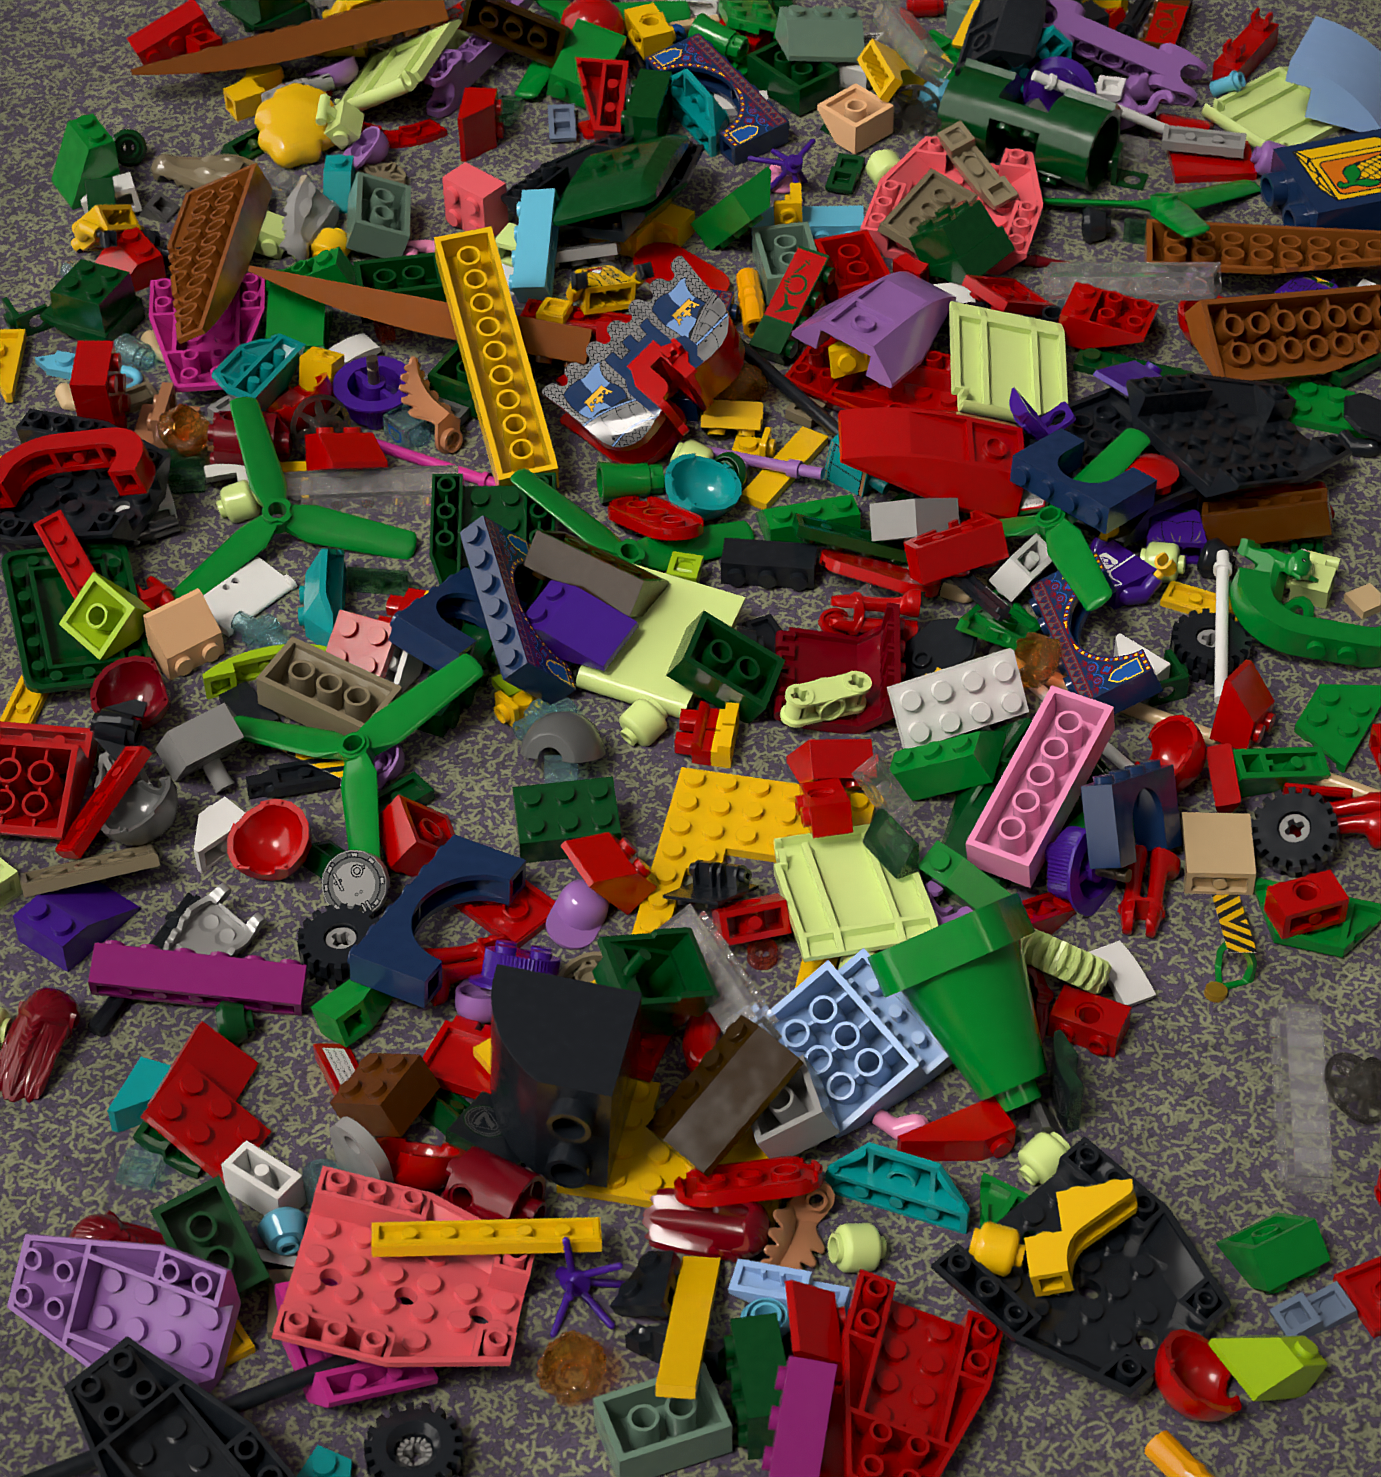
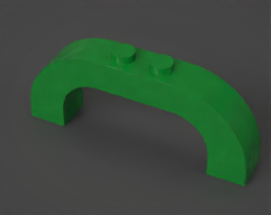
[1229,567,1381,668]

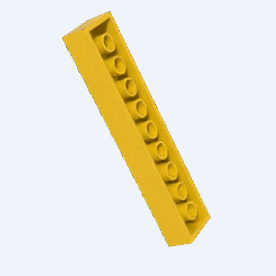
[434,226,559,488]

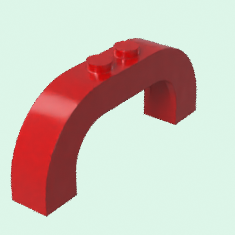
[0,427,156,509]

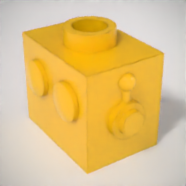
[299,346,345,399]

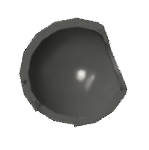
[520,711,606,763]
[101,776,179,846]

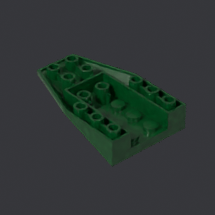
[429,473,557,631]

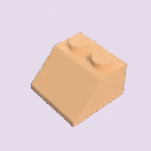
[817,83,894,154]
[143,588,225,681]

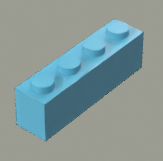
[509,188,560,303]
[753,205,864,240]

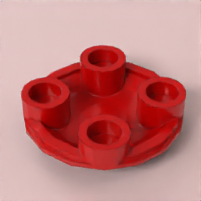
[1124,453,1180,495]

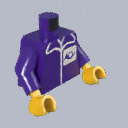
[1089,527,1177,610]

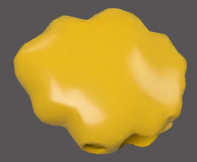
[254,83,335,168]

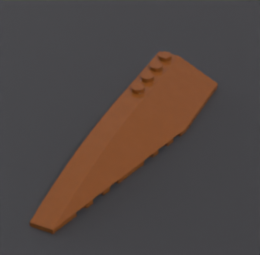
[131,0,449,75]
[167,162,273,344]
[1144,219,1381,274]
[249,265,596,367]
[1185,284,1381,382]

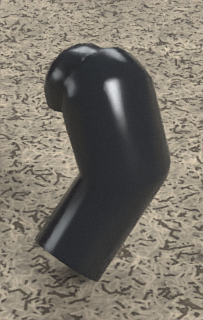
[1338,429,1381,458]

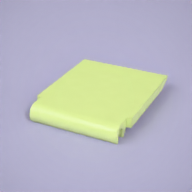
[334,19,461,112]
[1202,66,1343,149]
[949,301,1068,423]
[576,564,745,719]
[773,820,939,962]

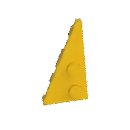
[0,329,27,403]

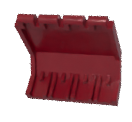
[774,602,906,734]

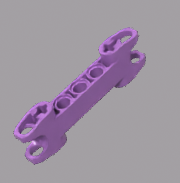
[424,0,534,118]
[1043,0,1207,107]

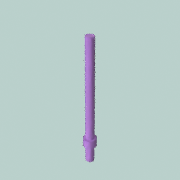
[670,440,825,480]

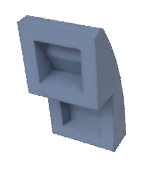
[548,104,576,142]
[1269,1281,1358,1338]

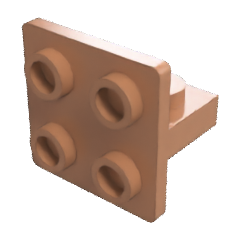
[134,382,201,449]

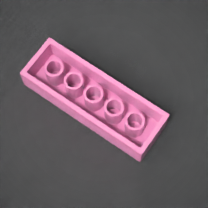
[965,685,1115,888]

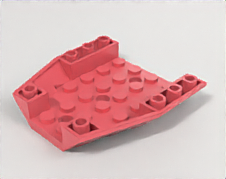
[860,136,1043,275]
[271,1165,535,1367]

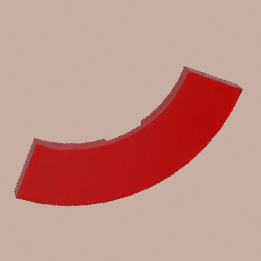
[361,118,447,148]

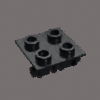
[663,860,759,909]

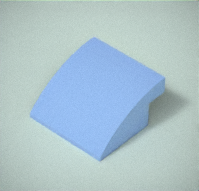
[1285,16,1381,132]
[755,948,953,1138]

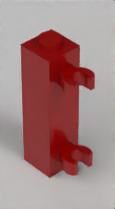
[1212,8,1279,80]

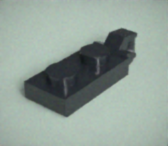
[246,760,341,800]
[625,1323,727,1385]

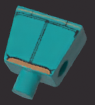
[824,434,893,498]

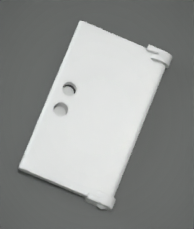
[203,557,297,637]

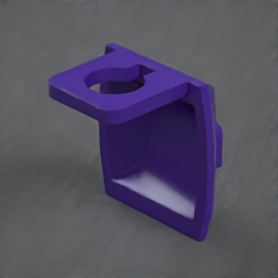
[1009,387,1076,441]

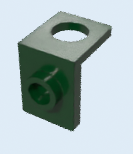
[1107,142,1149,191]
[2,297,53,337]
[1149,649,1189,707]

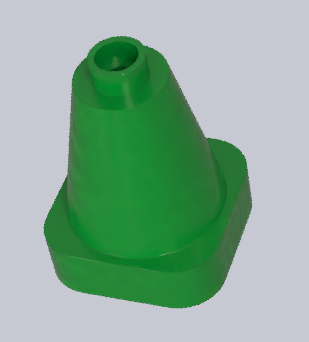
[867,892,1047,1112]

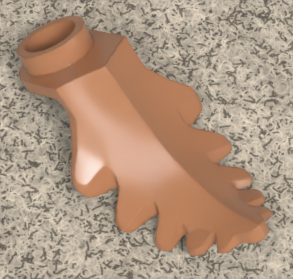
[399,356,463,454]
[761,1181,835,1270]

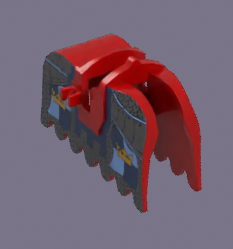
[542,255,745,465]

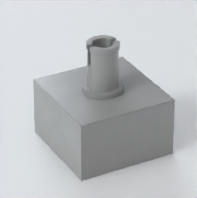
[869,498,959,570]
[155,703,244,794]
[751,1055,840,1158]

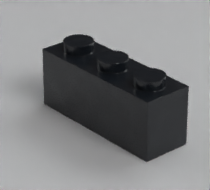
[721,538,818,591]

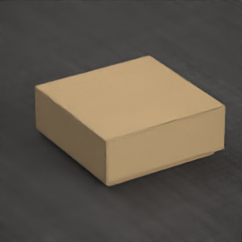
[1343,583,1381,619]

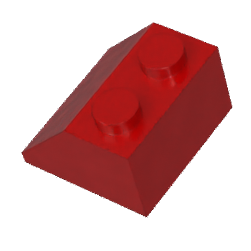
[458,87,504,162]
[95,227,166,292]
[305,427,388,471]
[1209,659,1276,749]
[786,739,876,791]
[379,795,455,877]
[560,832,657,915]
[785,1280,847,1382]

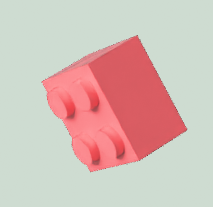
[442,162,509,236]

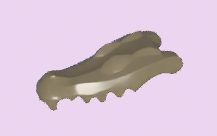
[151,154,254,190]

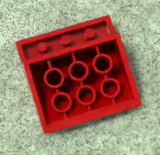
[0,721,99,840]

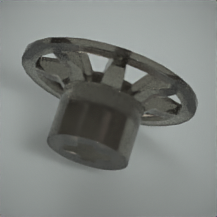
[889,84,941,137]
[290,394,351,455]
[1324,1052,1381,1125]

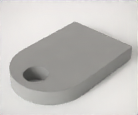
[329,1117,394,1183]

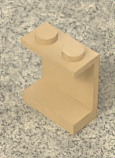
[1180,812,1256,895]

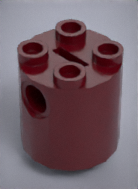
[208,411,293,466]
[440,1146,547,1220]

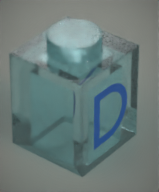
[383,404,430,450]

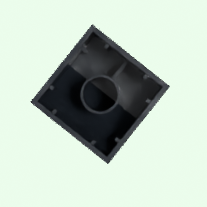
[490,964,642,1188]

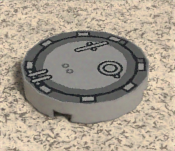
[322,850,390,913]

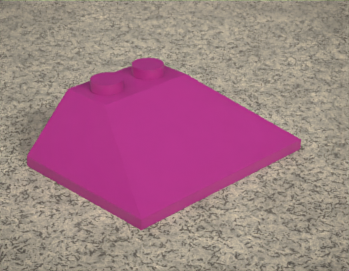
[275,1278,438,1408]

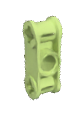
[780,671,872,728]

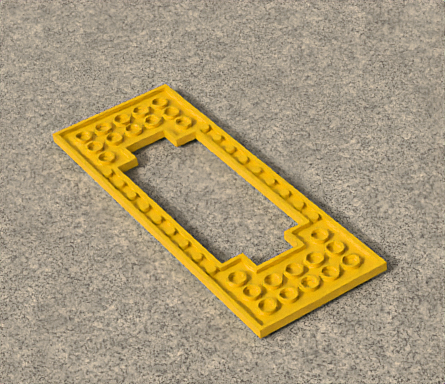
[556,767,877,1228]

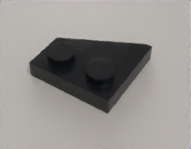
[610,1250,682,1317]

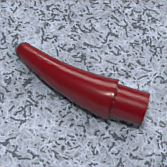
[1021,254,1072,268]

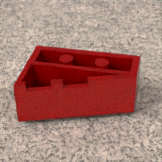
[126,0,216,65]
[575,57,630,142]
[904,509,1009,586]

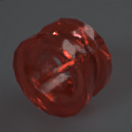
[373,321,396,345]
[747,938,778,970]

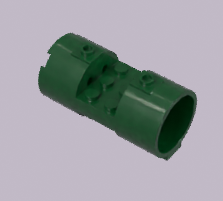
[936,58,1123,192]

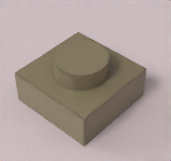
[785,397,826,429]

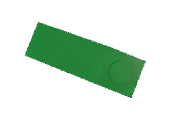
[1233,746,1331,797]
[917,840,1012,911]

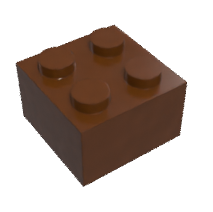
[330,1053,441,1137]

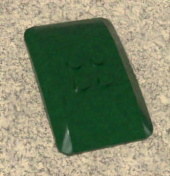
[552,134,690,226]
[1,540,152,693]

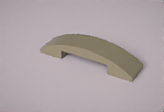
[937,120,1019,210]

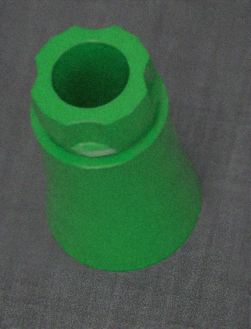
[687,13,750,62]
[596,461,665,504]

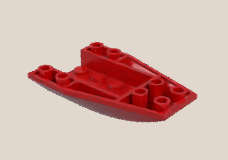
[785,345,964,413]
[838,407,1024,519]
[841,1269,1003,1477]

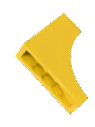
[857,38,928,103]

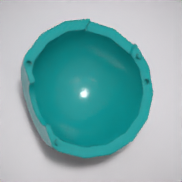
[664,453,742,521]

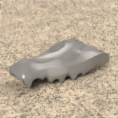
[279,175,339,262]
[163,882,267,957]

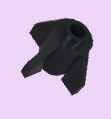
[90,699,148,761]

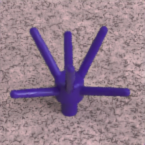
[748,138,816,206]
[550,1237,625,1338]

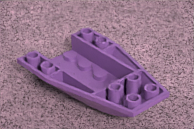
[792,271,957,389]
[7,1233,241,1393]

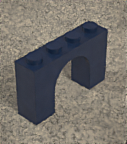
[1010,428,1157,535]
[388,567,528,671]
[1081,759,1182,869]

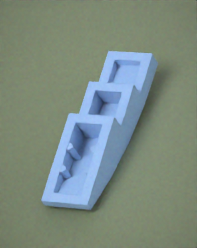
[728,1259,852,1333]

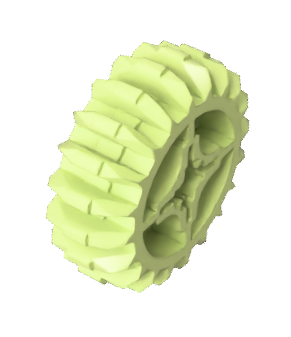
[1021,929,1112,994]

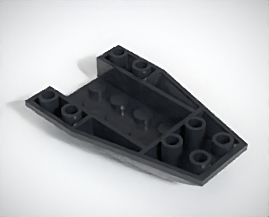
[955,0,1046,76]
[63,1336,296,1477]

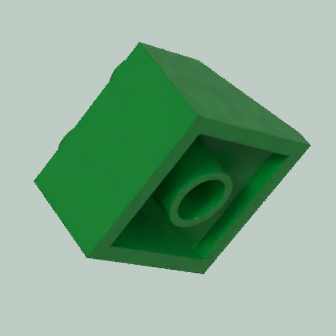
[1216,1212,1331,1294]

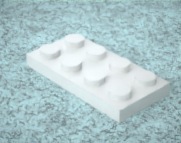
[887,648,1029,749]

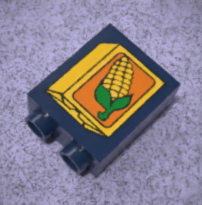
[1260,129,1381,231]

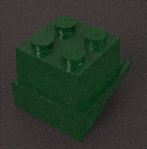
[218,0,312,33]
[909,200,1015,284]
[40,259,145,349]
[592,927,720,1036]

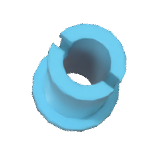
[1210,71,1246,97]

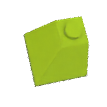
[59,572,153,661]
[1208,1335,1328,1402]

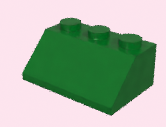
[691,166,771,250]
[755,494,861,547]
[887,731,1006,801]

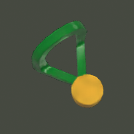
[1204,939,1257,1003]

